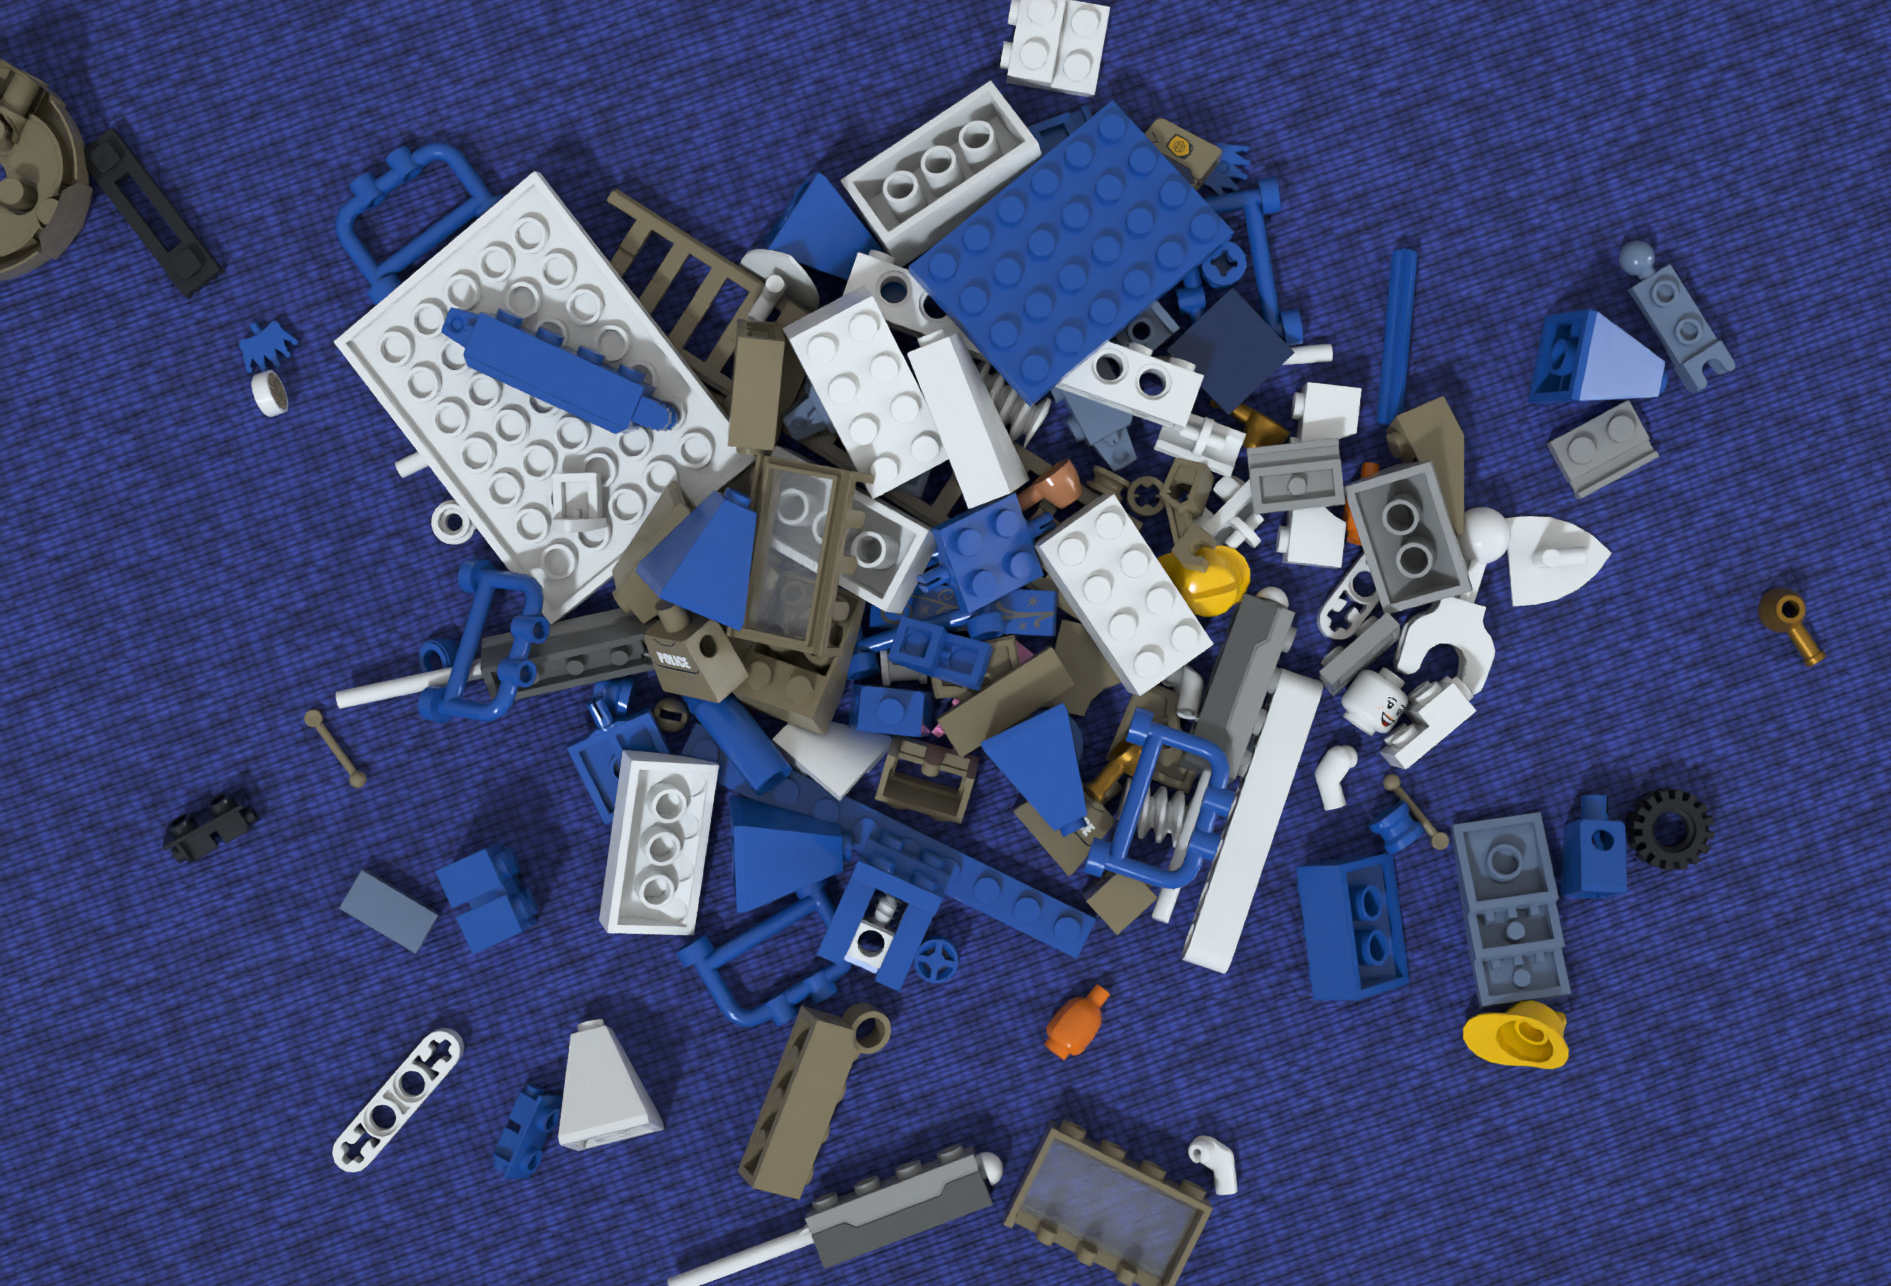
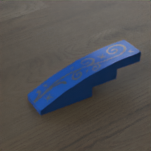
[870,584,1058,636]

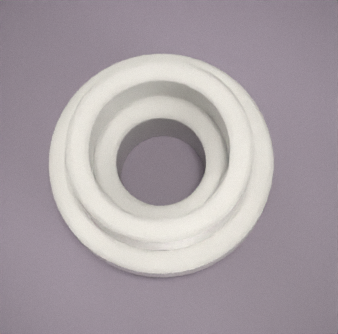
[431,500,476,545]

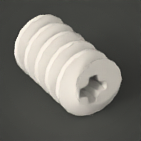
[975,361,1051,449]
[1117,777,1194,848]

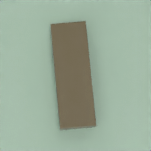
[935,646,1075,758]

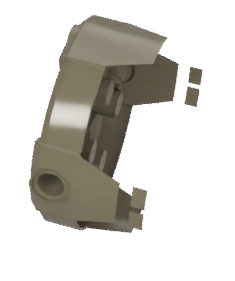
[0,58,93,281]

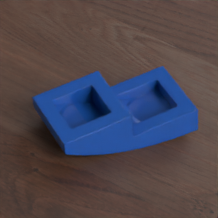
[888,616,993,691]

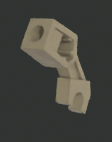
[1159,458,1217,573]

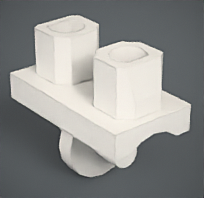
[1154,413,1246,478]
[1193,474,1264,549]

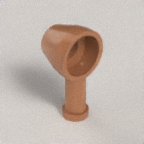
[1016,458,1083,513]

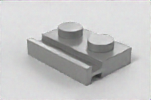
[1546,400,1659,500]
[1246,438,1345,515]
[1319,612,1400,697]

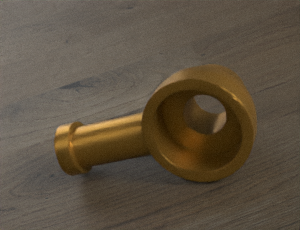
[1209,400,1291,448]
[1758,588,1827,667]
[1083,736,1159,803]

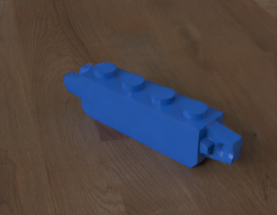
[441,307,679,434]

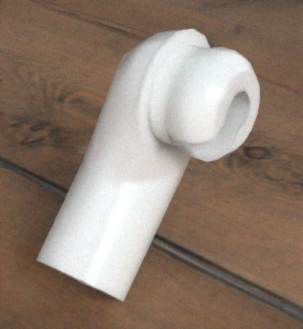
[1162,665,1204,719]
[1315,745,1358,811]
[1188,1135,1238,1195]

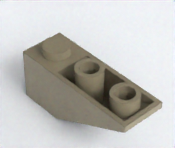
[1386,396,1464,540]

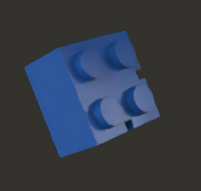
[435,842,539,954]

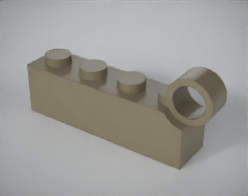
[738,1003,891,1200]

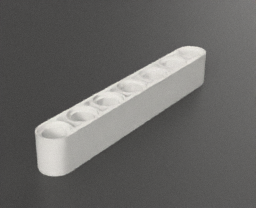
[1182,668,1323,974]

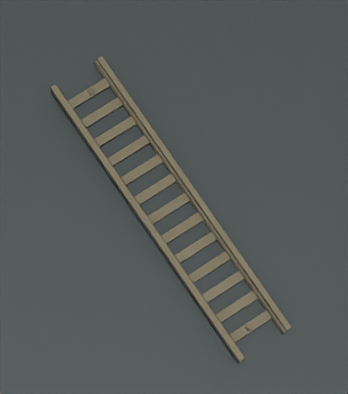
[606,189,1143,621]

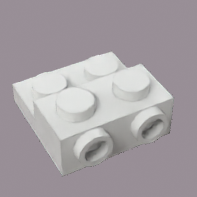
[1000,0,1110,98]
[1379,676,1476,769]

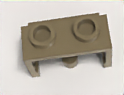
[875,735,980,824]

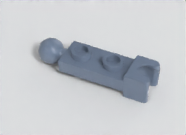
[1619,240,1735,393]

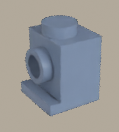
[1109,301,1180,353]

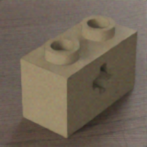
[1082,859,1157,935]

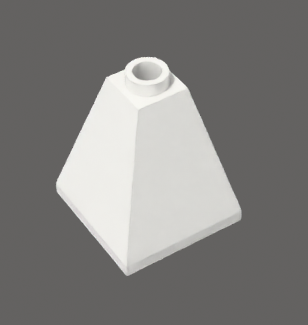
[558,1019,665,1151]

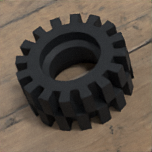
[1625,788,1715,871]

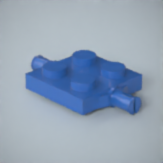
[917,492,1056,613]
[567,696,673,825]

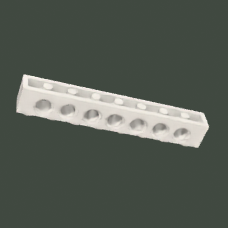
[843,250,1204,432]

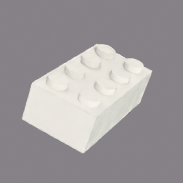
[840,81,1043,267]
[782,285,949,499]
[749,445,937,614]
[1034,494,1213,696]

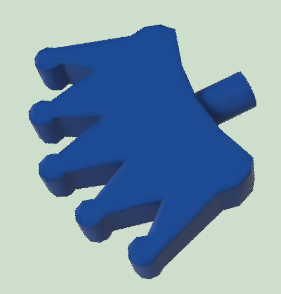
[1203,142,1250,196]
[239,321,300,373]

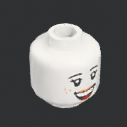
[1341,667,1409,736]

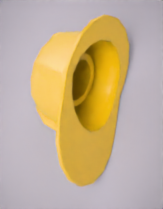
[1157,545,1250,617]
[1463,1000,1569,1069]

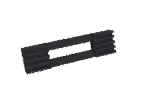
[84,128,225,299]

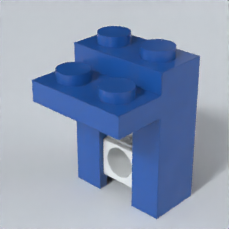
[816,832,952,992]

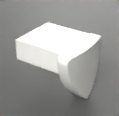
[552,472,607,533]

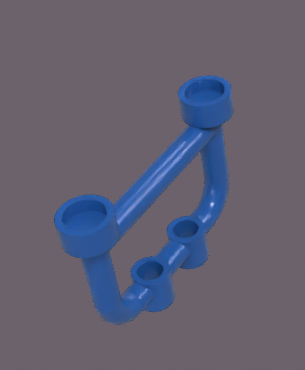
[335,142,504,306]
[1175,176,1303,346]
[840,547,1006,681]
[418,558,550,723]
[1083,706,1235,889]
[675,878,853,1027]

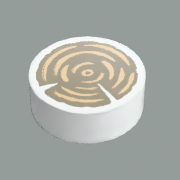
[251,370,288,417]

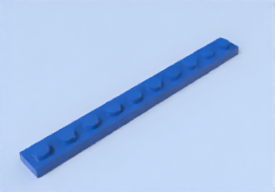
[680,722,1096,959]

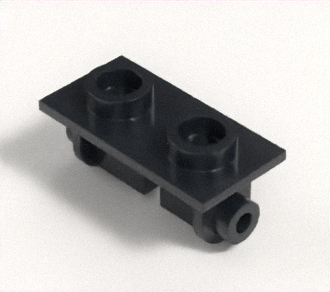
[162,787,260,863]

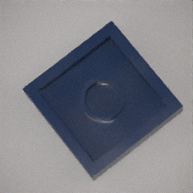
[1166,287,1295,416]

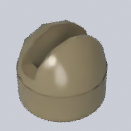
[653,697,690,733]

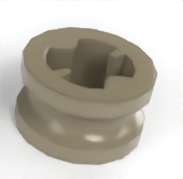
[1085,465,1130,503]
[1126,476,1165,517]

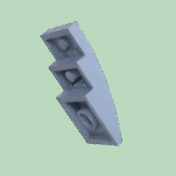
[1451,812,1571,1009]

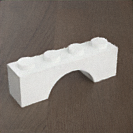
[1276,382,1362,569]

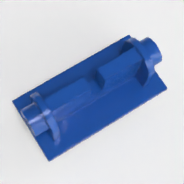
[492,1083,563,1179]

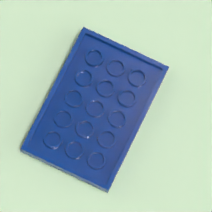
[908,100,1234,407]

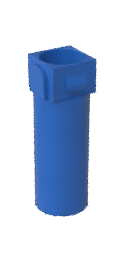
[682,692,793,796]

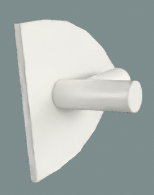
[739,249,820,321]
[1505,516,1612,607]

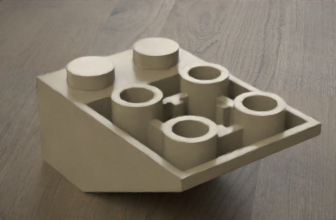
[732,570,866,736]

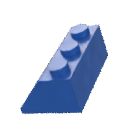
[1296,852,1410,1001]

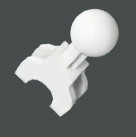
[1393,507,1511,695]

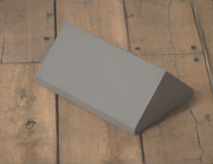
[1344,460,1473,614]

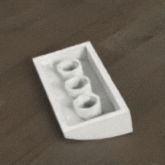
[599,750,719,935]

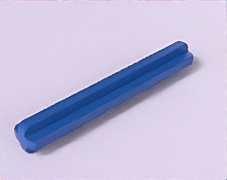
[1377,248,1418,425]

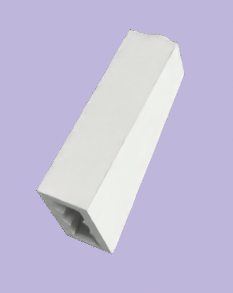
[907,329,1029,509]

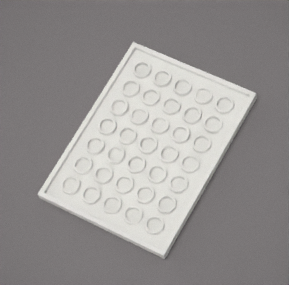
[334,171,757,625]

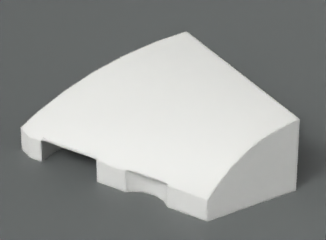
[772,721,892,801]

